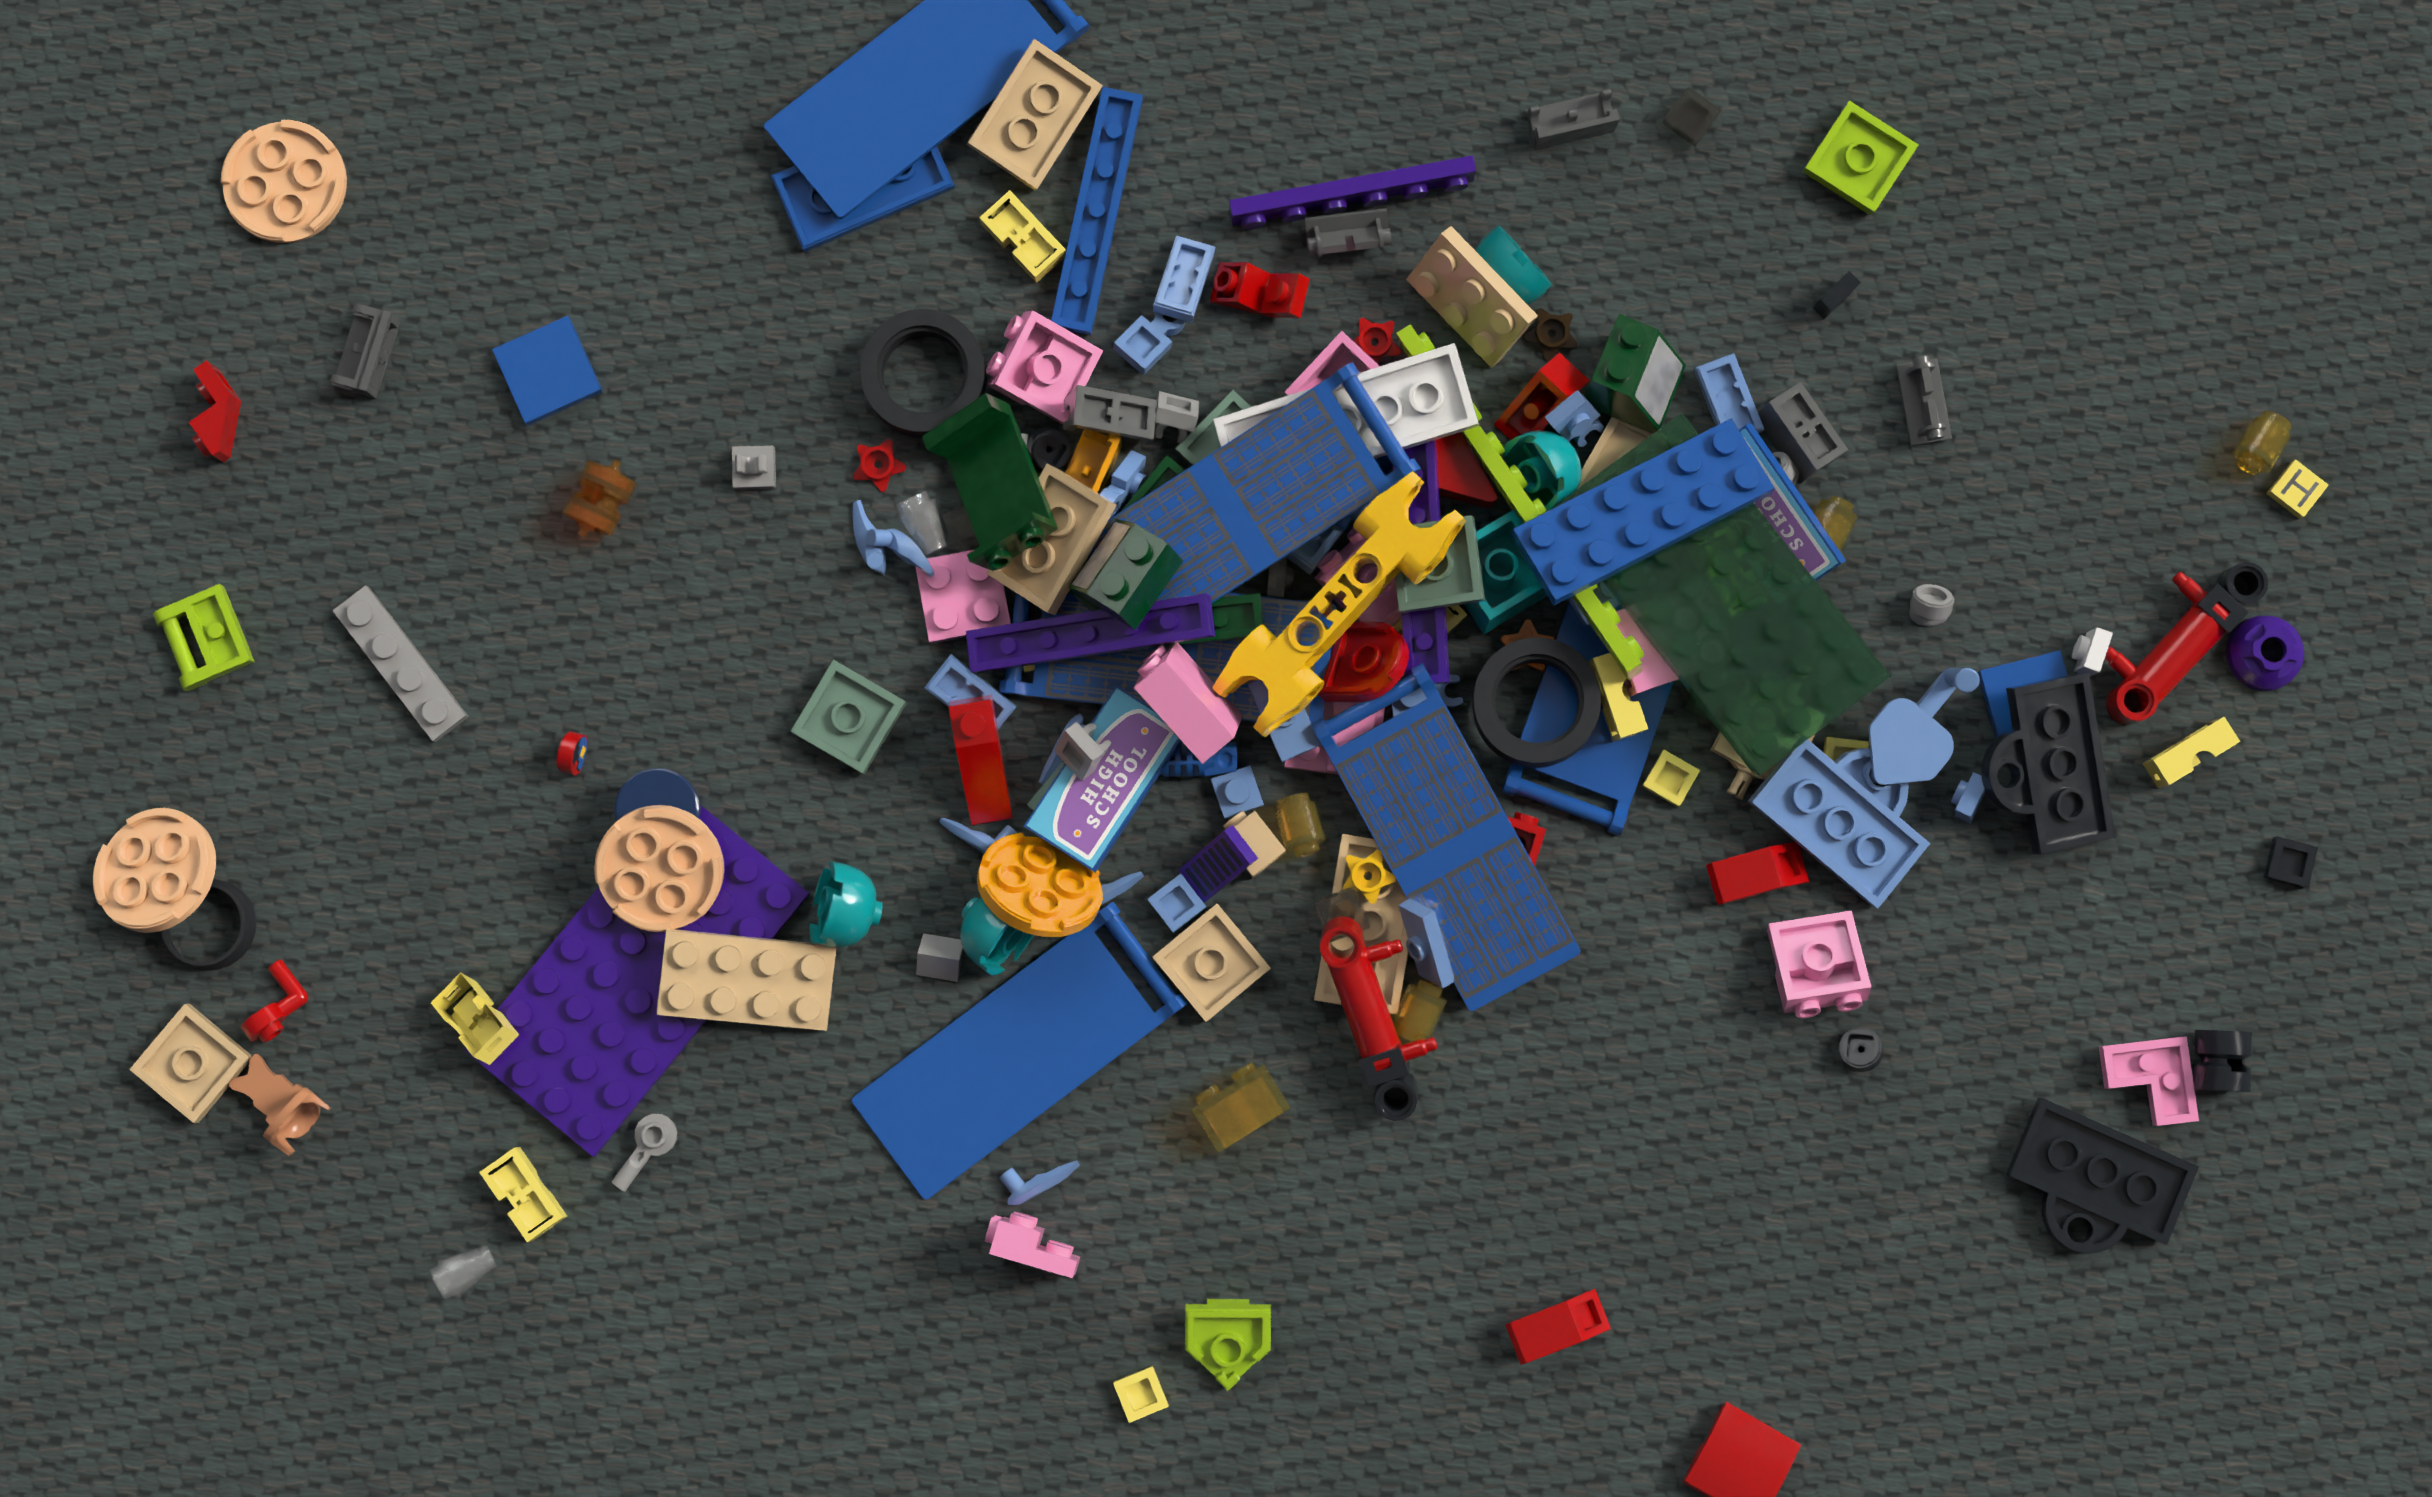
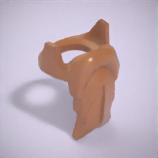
[229,1054,331,1156]

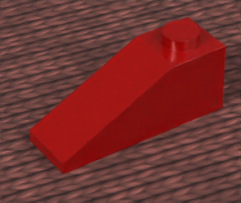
[948,694,1013,825]

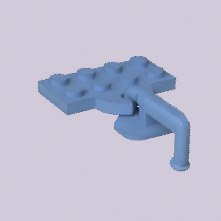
[1747,667,1980,909]

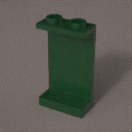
[922,393,1058,571]

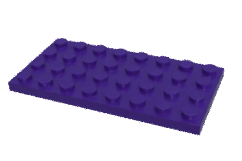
[464,805,810,1157]

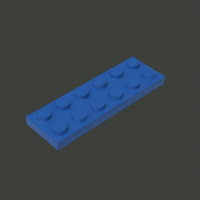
[1511,418,1775,606]

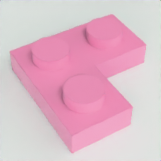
[2098,1036,2199,1126]

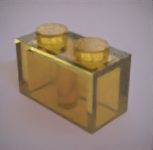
[1191,1062,1290,1153]

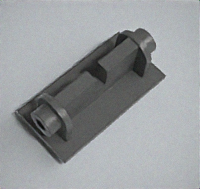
[1305,208,1392,258]
[1896,356,1952,446]

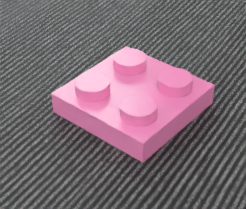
[915,550,1011,644]

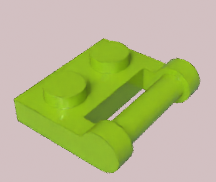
[153,584,255,691]

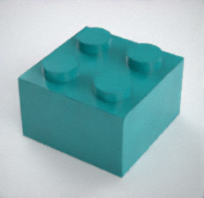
[1464,510,1547,634]

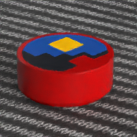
[556,731,588,776]

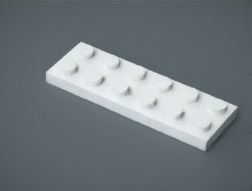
[1213,343,1480,459]

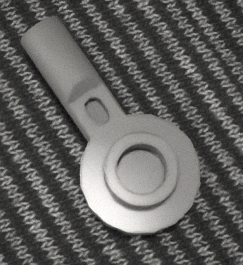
[612,1114,677,1191]

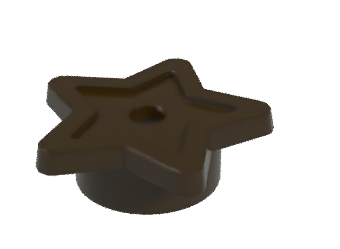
[1524,308,1577,361]

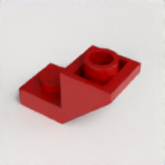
[1209,262,1310,318]
[189,360,241,463]
[1706,842,1809,905]
[1505,1289,1611,1365]

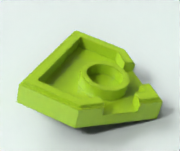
[1185,1299,1271,1391]

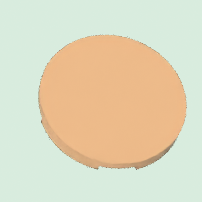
[221,120,347,243]
[594,805,724,932]
[93,808,216,933]

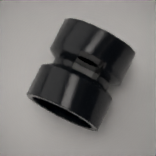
[2194,1030,2252,1092]

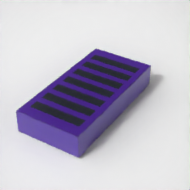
[1178,825,1259,903]

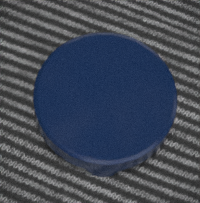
[614,768,701,821]

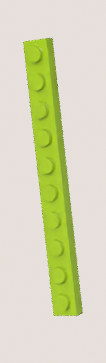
[1396,324,1645,680]

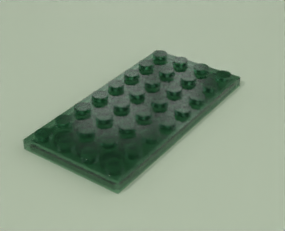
[1550,413,1891,778]

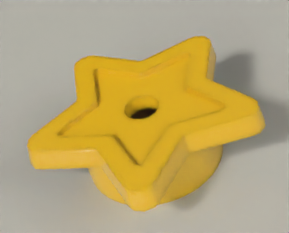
[1342,850,1397,904]

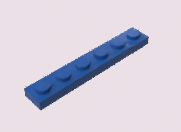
[1051,87,1143,336]

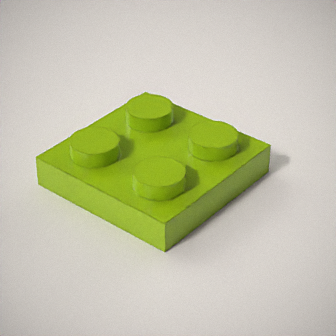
[1803,101,1919,216]

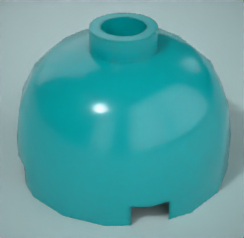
[1475,226,1553,305]
[1501,430,1582,511]
[809,861,883,948]
[960,897,1035,975]

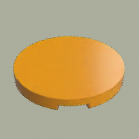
[977,832,1103,937]

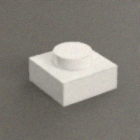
[2072,627,2113,676]

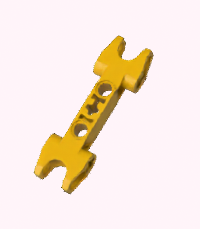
[1212,471,1466,737]

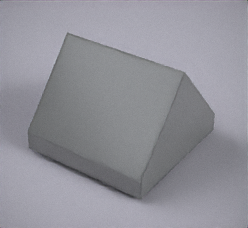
[916,933,964,982]

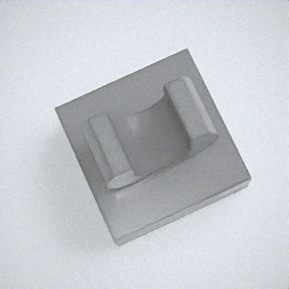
[1155,391,1199,444]
[732,445,776,490]
[1054,722,1111,781]

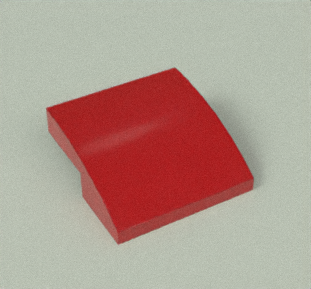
[1682,1402,1801,1497]

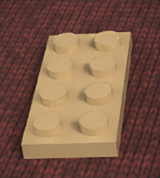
[1314,834,1408,1015]
[656,929,836,1031]

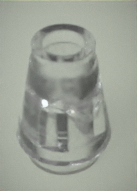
[896,491,947,556]
[430,1245,498,1300]

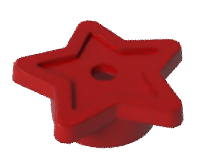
[1353,317,1401,364]
[853,439,906,492]

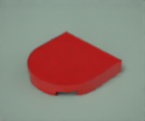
[1318,622,1409,702]

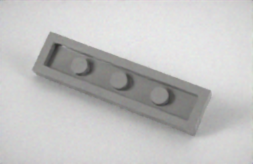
[333,585,469,742]

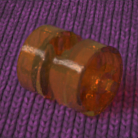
[562,459,637,538]

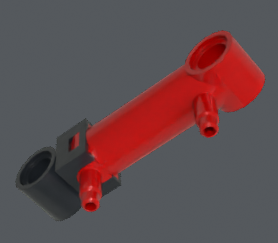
[2105,562,2268,725]
[1320,916,1438,1121]

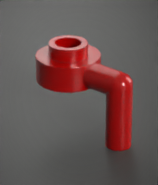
[240,959,308,1043]

